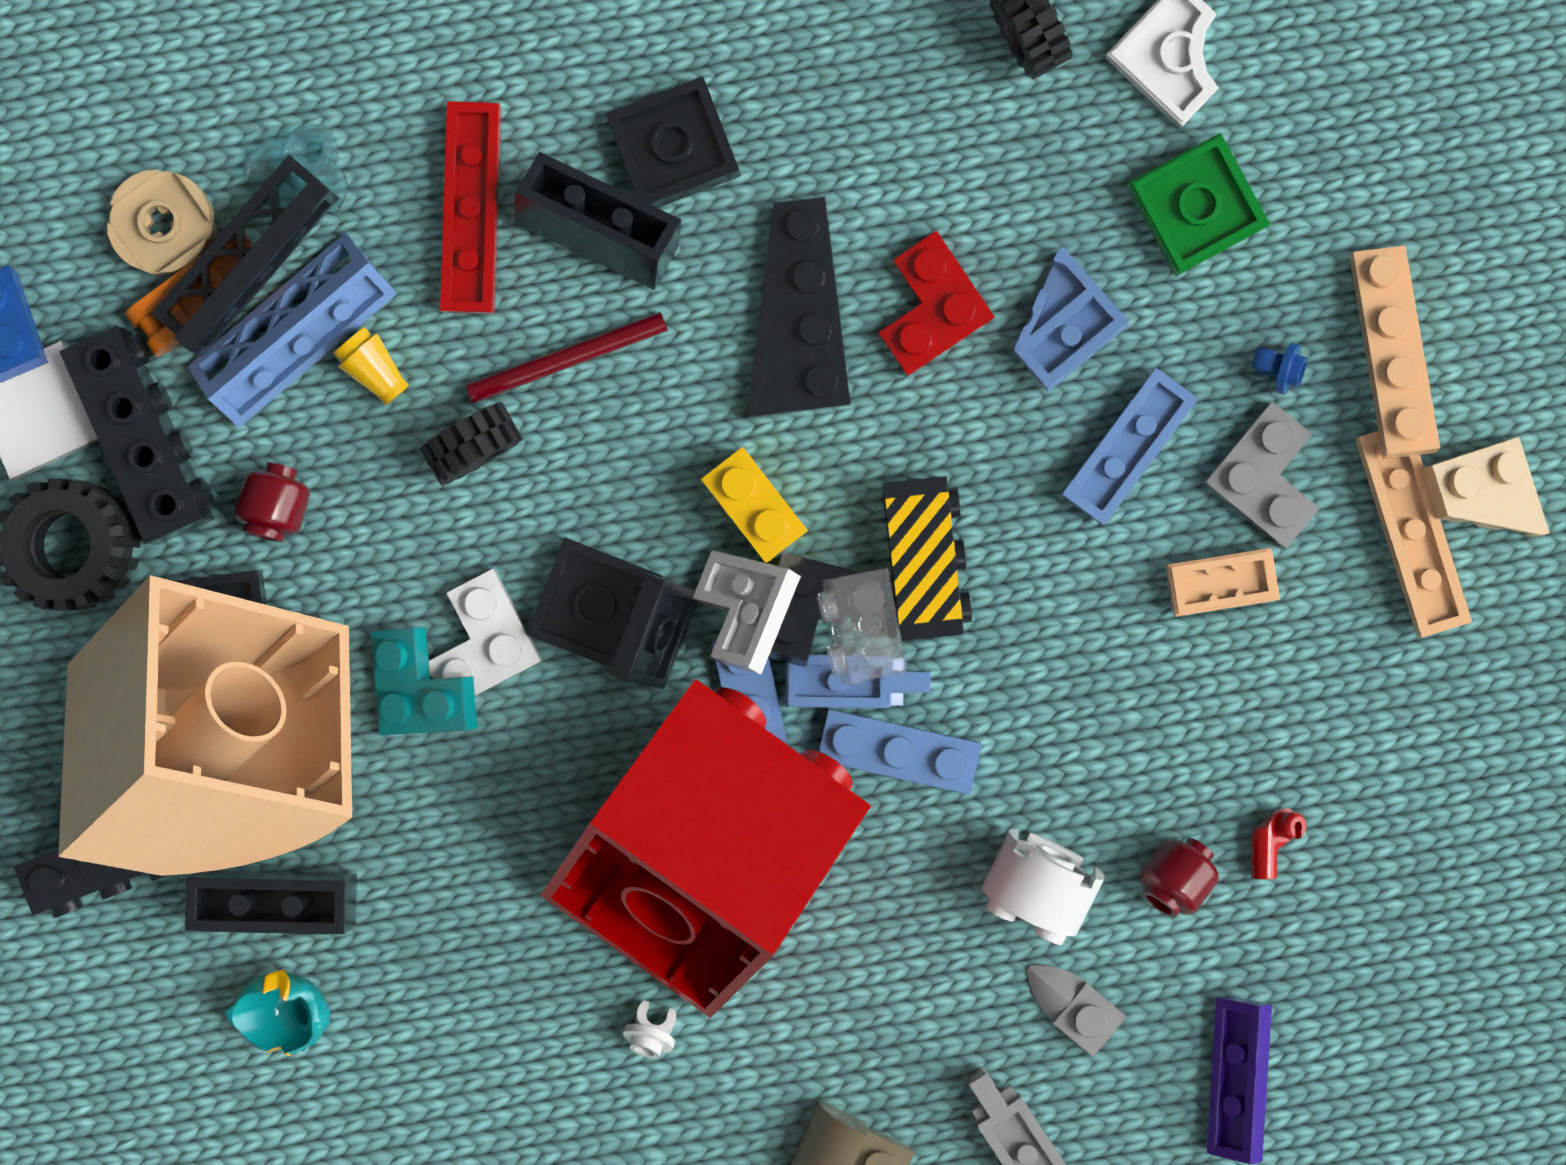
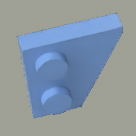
[1014,247,1129,392]

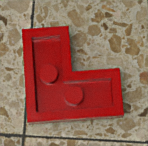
[879,230,995,377]

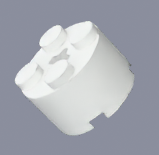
[982,829,1105,945]

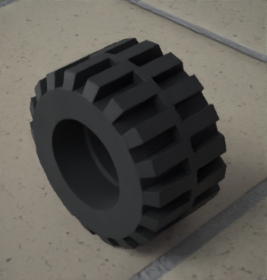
[0,478,141,611]

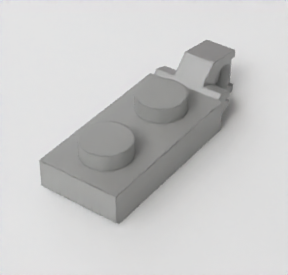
[967,1066,1066,1165]

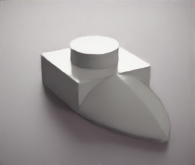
[1026,965,1127,1057]

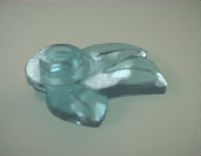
[244,124,348,213]

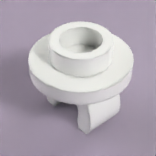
[623,1000,676,1058]

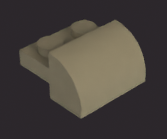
[789,1100,915,1165]

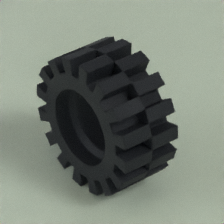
[989,0,1073,80]
[420,402,523,486]

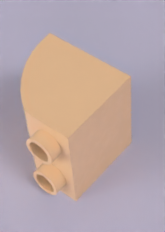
[58,575,352,876]

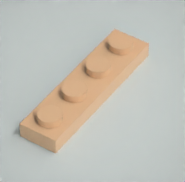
[1349,245,1440,459]
[1355,431,1472,638]

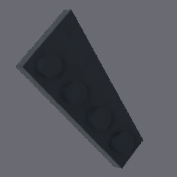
[747,197,851,419]

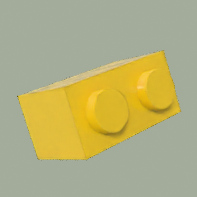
[701,447,808,563]

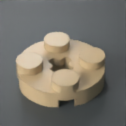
[107,170,217,277]

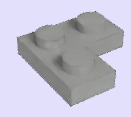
[1203,401,1320,549]

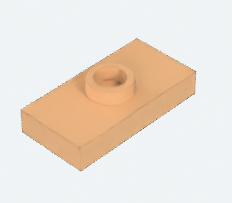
[1165,548,1280,617]

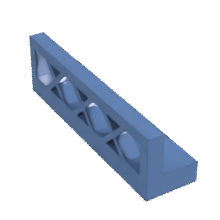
[187,232,398,428]

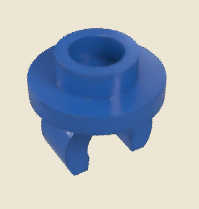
[1251,342,1307,395]

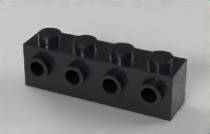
[59,326,215,545]
[13,849,167,919]

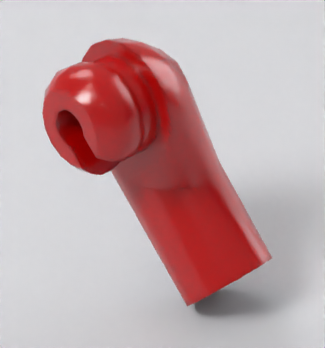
[1251,808,1306,880]

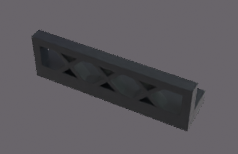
[151,155,339,356]

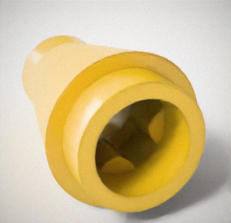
[333,326,409,405]

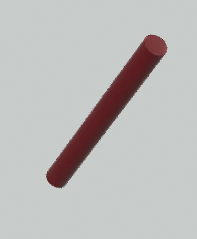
[466,311,668,404]

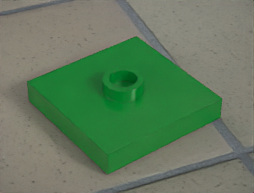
[1126,133,1271,277]

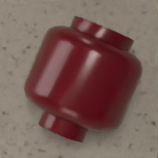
[234,462,310,543]
[1140,838,1219,918]

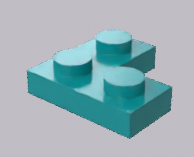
[371,627,478,735]

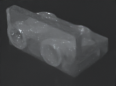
[818,568,907,686]

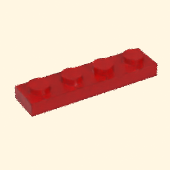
[440,101,502,315]

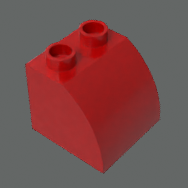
[540,678,872,1018]

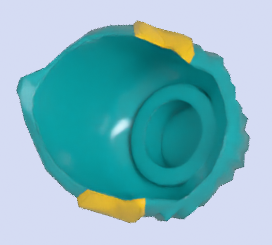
[225,970,331,1056]

